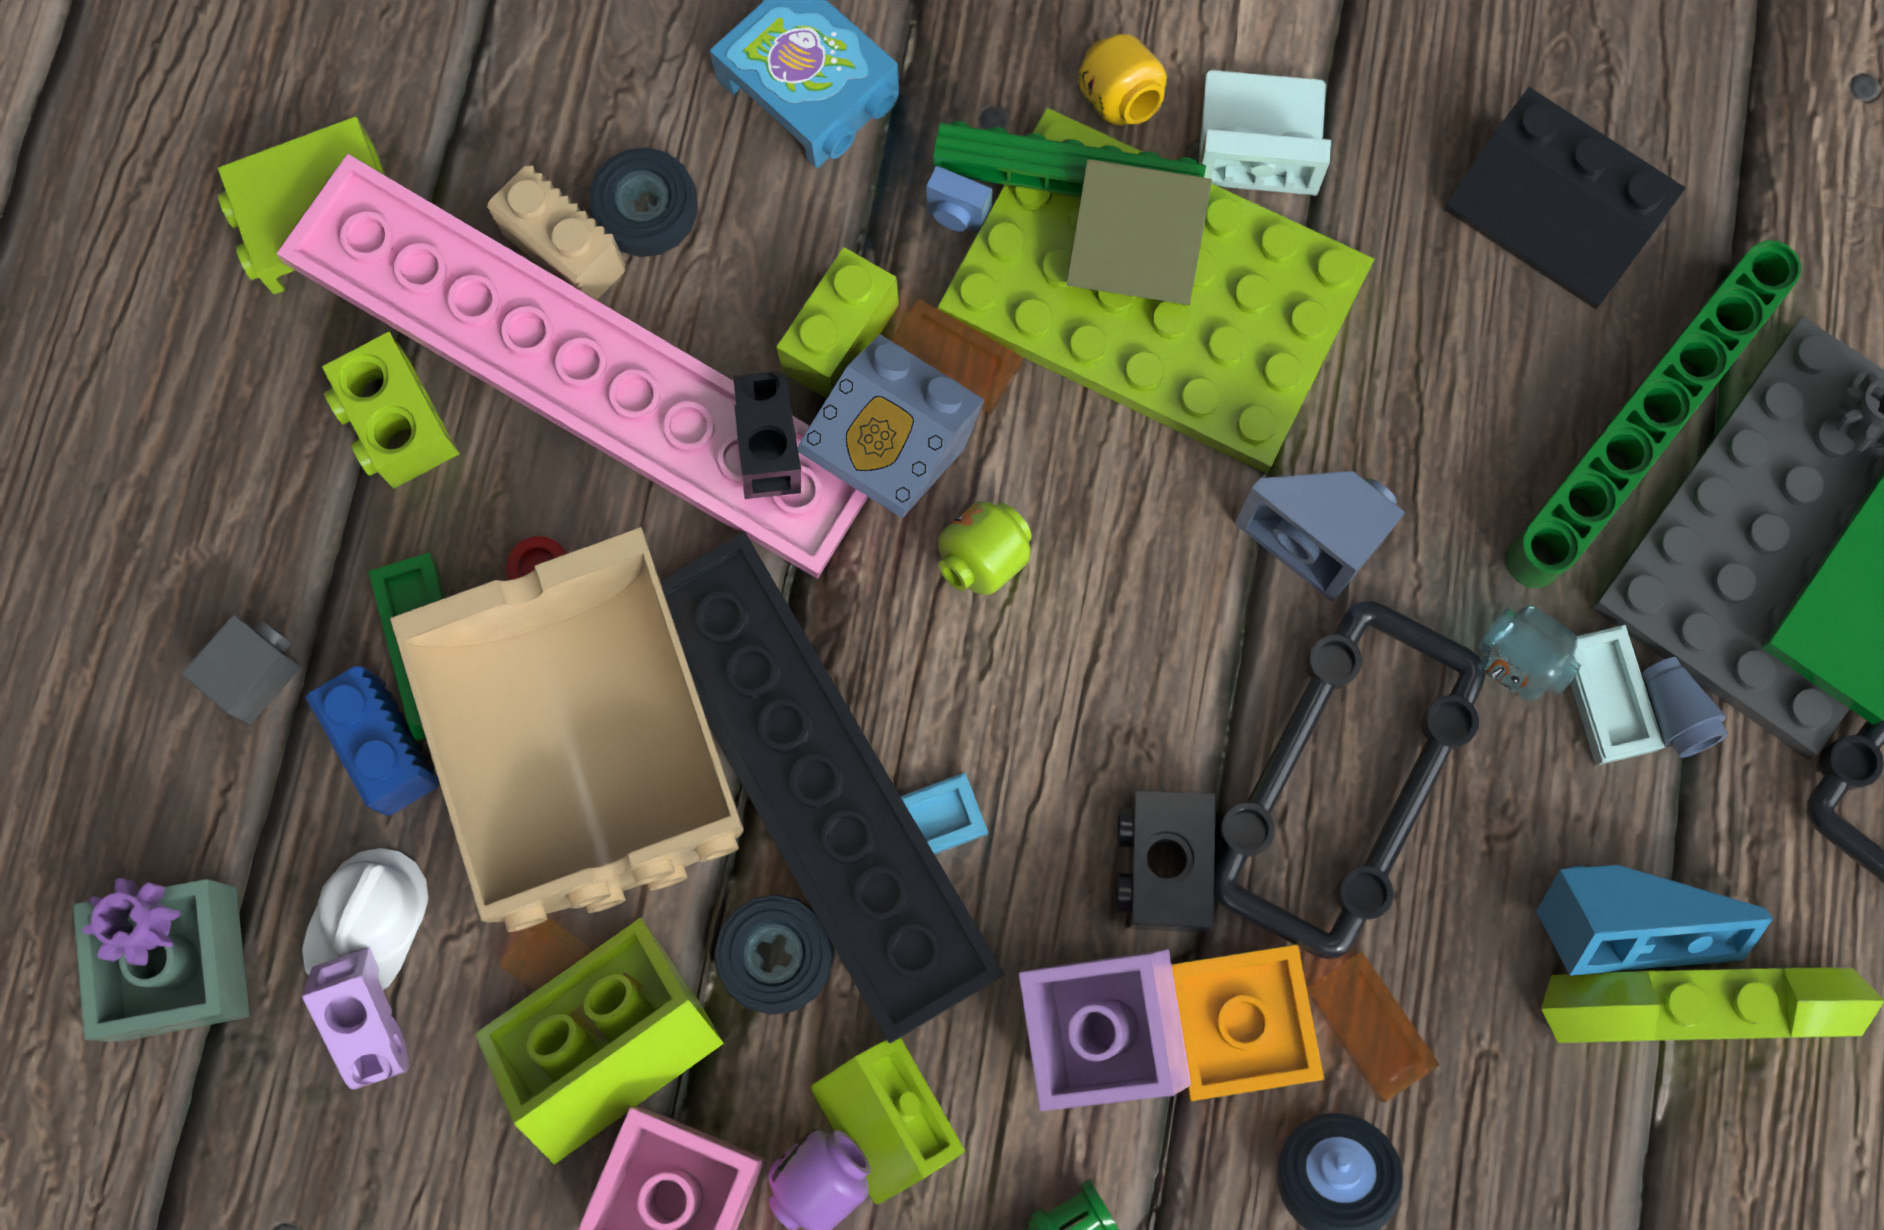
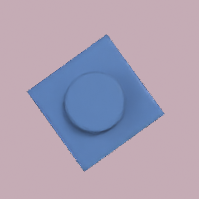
[926,166,992,233]

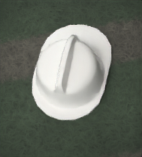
[302,848,429,990]

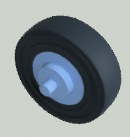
[1277,1113,1403,1230]

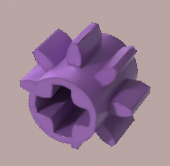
[82,878,181,966]

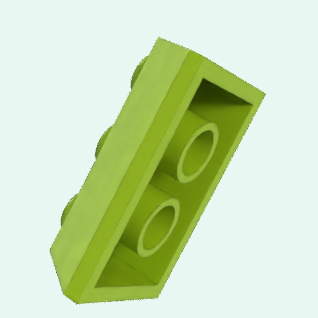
[475,918,724,1165]

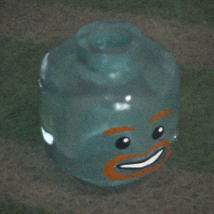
[1478,605,1581,701]

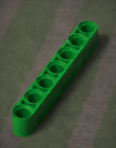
[1506,240,1801,589]

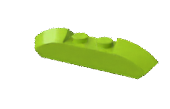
[1541,968,1884,1043]

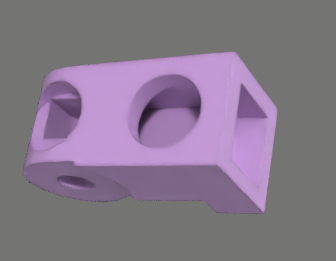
[302,947,409,1090]

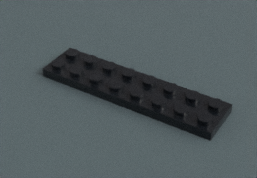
[660,531,1005,1044]

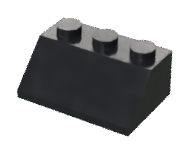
[1444,87,1686,310]

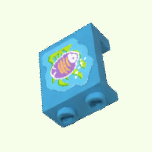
[710,0,899,168]

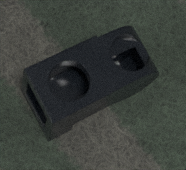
[733,370,801,499]

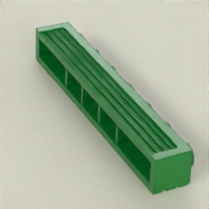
[933,121,1206,197]

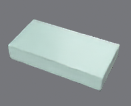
[1558,625,1665,766]

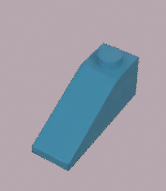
[1536,865,1773,975]

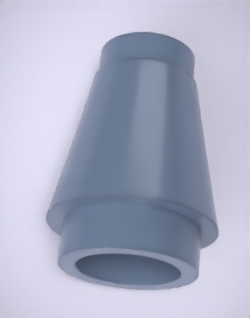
[1641,657,1728,758]

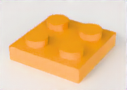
[1171,945,1325,1101]

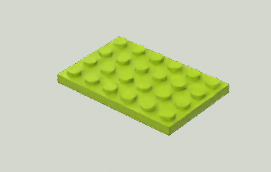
[938,108,1375,474]

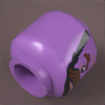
[769,1129,871,1230]

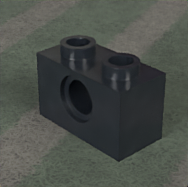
[1116,790,1215,933]

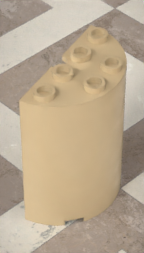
[390,527,743,932]

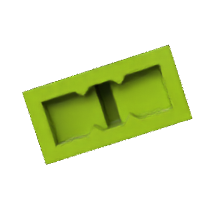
[322,332,460,489]

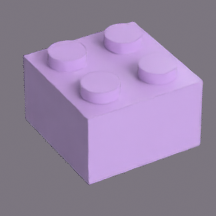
[1019,949,1191,1111]

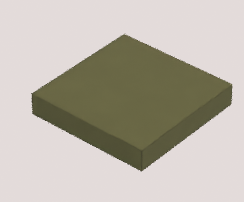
[1067,159,1212,305]

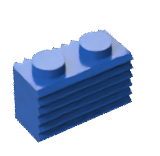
[305,666,440,816]

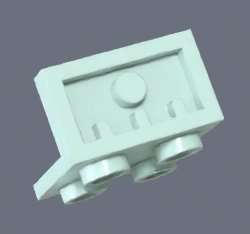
[1198,71,1331,195]

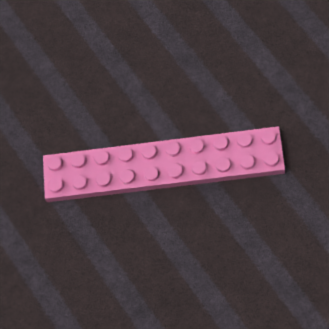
[277,154,868,579]

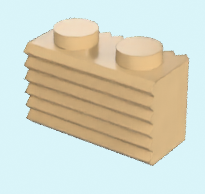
[487,166,625,300]

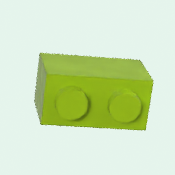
[776,247,899,399]

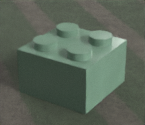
[73,879,250,1042]

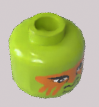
[938,501,1032,595]

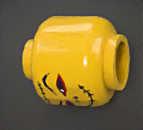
[1078,34,1167,126]

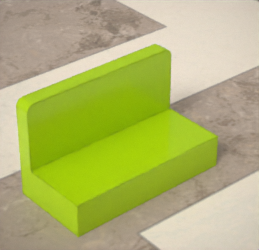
[811,1038,966,1204]

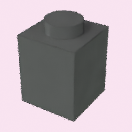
[181,614,302,725]

